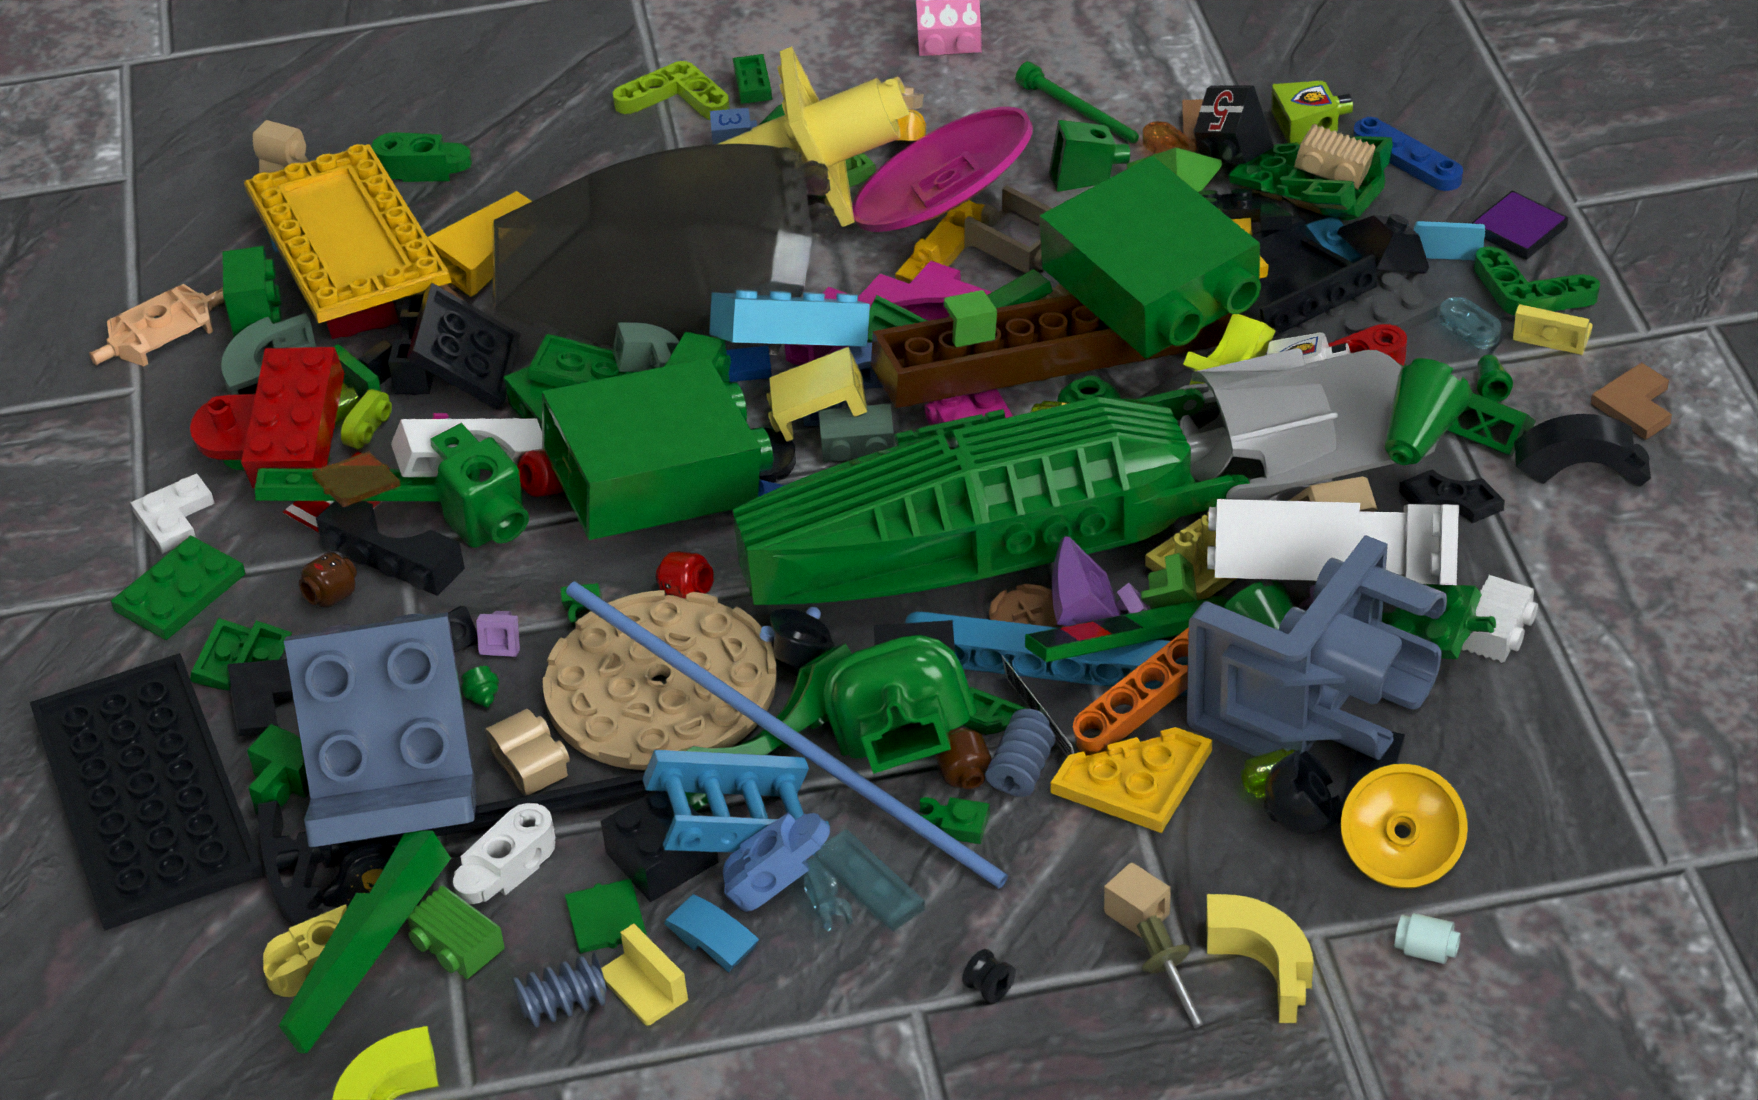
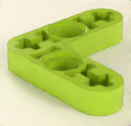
[613,61,730,120]

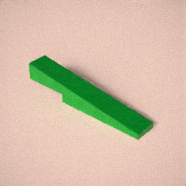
[278,830,451,1054]

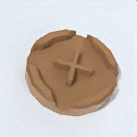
[989,584,1064,628]

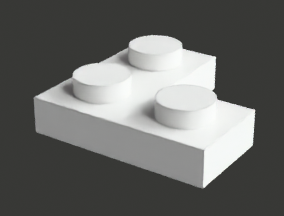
[130,473,214,554]

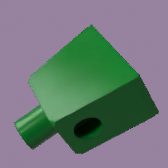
[1049,120,1130,191]

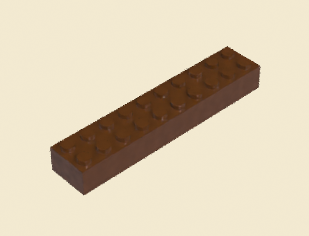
[871,294,1230,408]

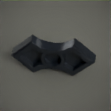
[1399,469,1505,523]

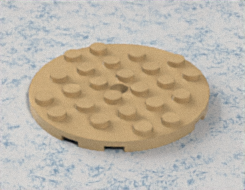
[543,590,777,770]

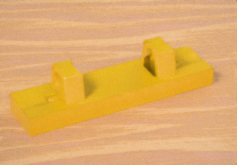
[895,200,985,284]

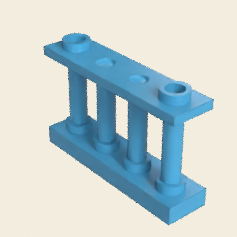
[642,750,830,856]

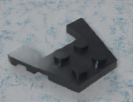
[1198,188,1292,230]

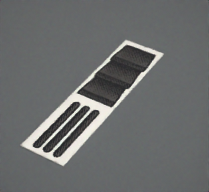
[1002,655,1074,756]

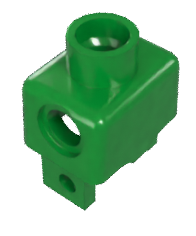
[430,423,529,548]

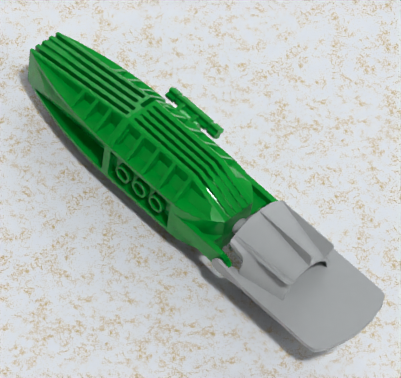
[732,348,1438,605]

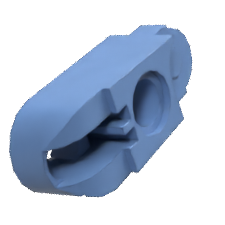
[722,813,830,912]

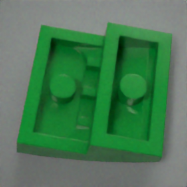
[190,617,292,691]

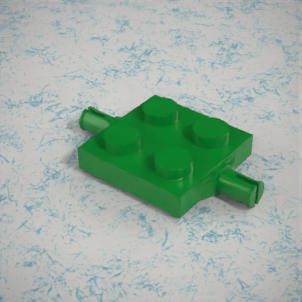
[1382,584,1496,660]

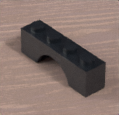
[316,501,465,596]

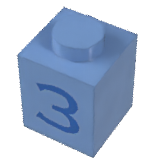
[710,108,757,145]

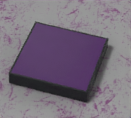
[1471,190,1568,260]

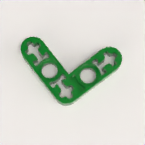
[1474,246,1600,315]

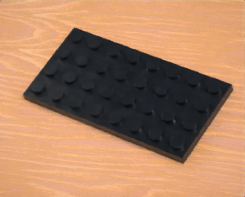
[30,653,264,931]

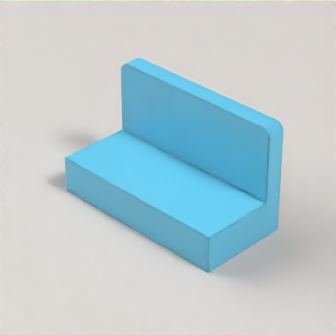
[1414,221,1485,261]

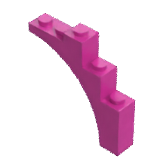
[785,261,992,366]

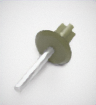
[1137,915,1203,1028]

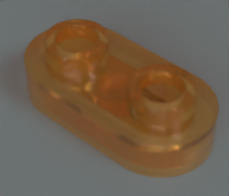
[1142,121,1196,154]

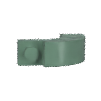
[221,313,316,395]

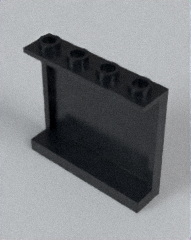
[1230,214,1377,337]

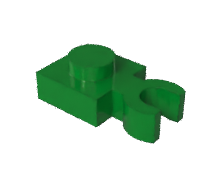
[919,797,990,844]

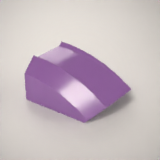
[1052,536,1121,626]

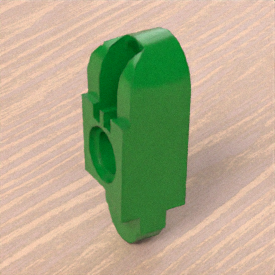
[372,132,472,182]

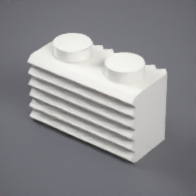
[1462,575,1538,663]

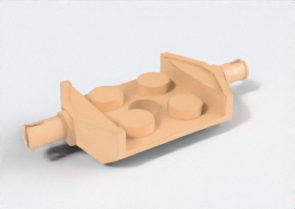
[89,284,225,366]

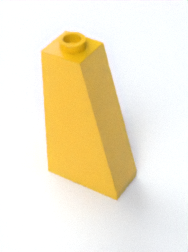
[427,191,540,297]

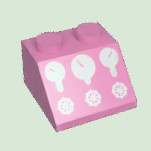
[916,0,982,56]

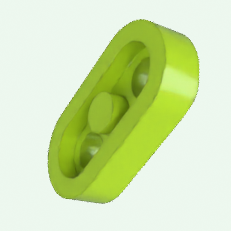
[341,389,392,449]

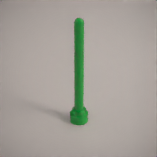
[1015,61,1139,144]

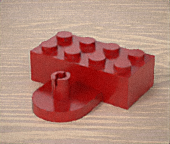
[190,347,344,488]

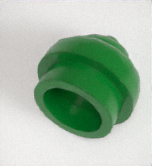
[460,666,499,708]

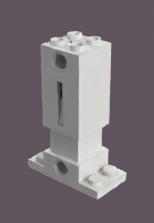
[1207,499,1459,585]

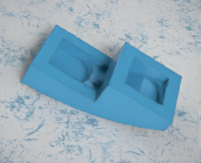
[664,894,759,973]

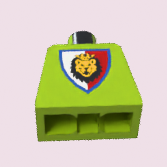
[1271,81,1353,145]

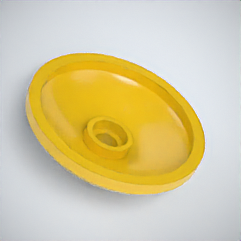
[1341,764,1468,889]

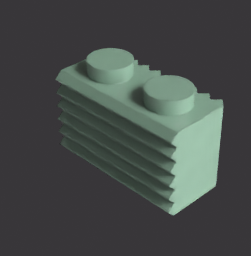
[819,404,895,463]

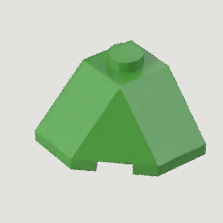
[1127,147,1222,192]

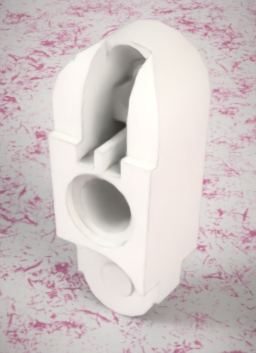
[453,803,556,904]

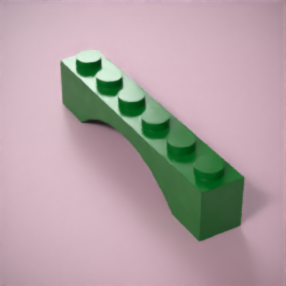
[678,643,852,810]

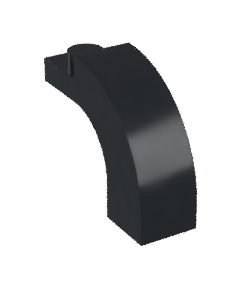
[1514,414,1651,487]

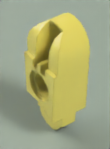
[263,904,347,997]

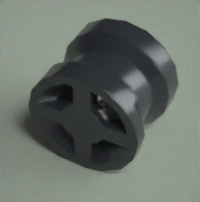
[962,949,1016,1003]

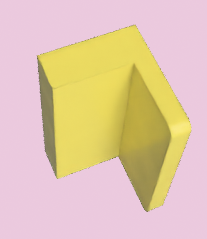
[1513,304,1593,355]
[601,924,688,1026]

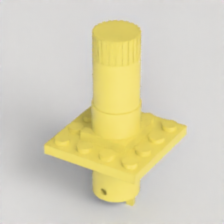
[661,46,909,227]

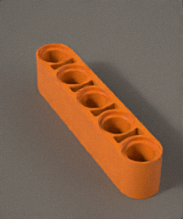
[1073,627,1189,756]

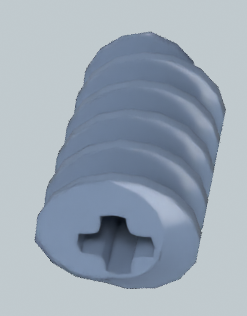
[984,708,1056,797]
[512,952,607,1028]

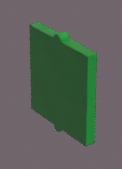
[565,878,647,954]

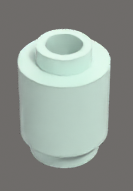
[1395,913,1461,964]

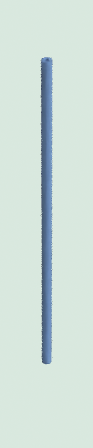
[566,581,1008,889]

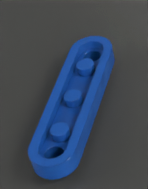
[1353,117,1463,191]

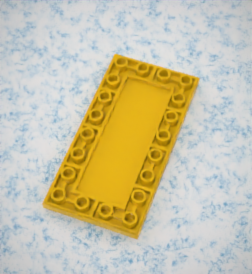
[244,144,451,324]

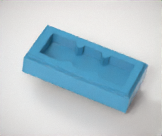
[1305,217,1363,263]

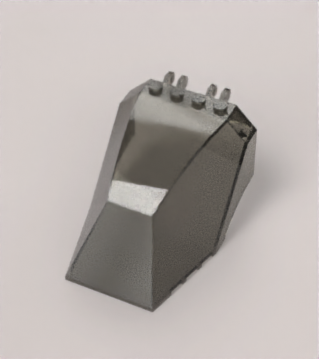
[492,144,837,355]

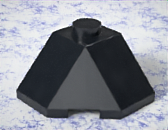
[1337,214,1429,273]

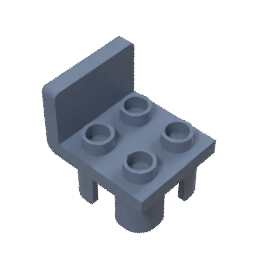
[1187,535,1447,765]
[284,612,477,847]

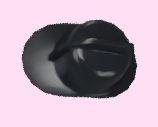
[770,609,835,676]

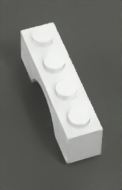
[391,418,542,477]

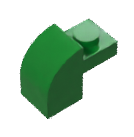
[247,724,309,815]

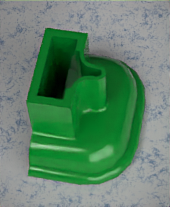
[823,635,977,774]

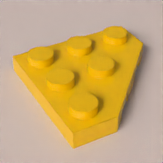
[1051,727,1212,833]

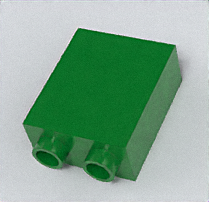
[1039,155,1261,359]
[542,358,773,540]

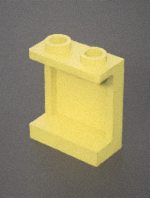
[766,347,867,442]

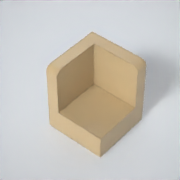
[1104,863,1170,938]

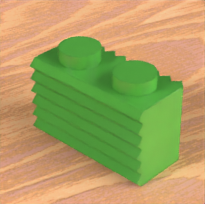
[407,886,505,979]

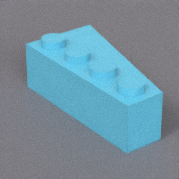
[709,290,870,347]

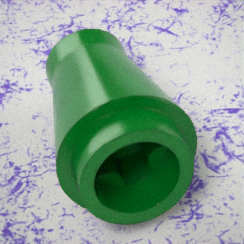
[1477,355,1513,402]

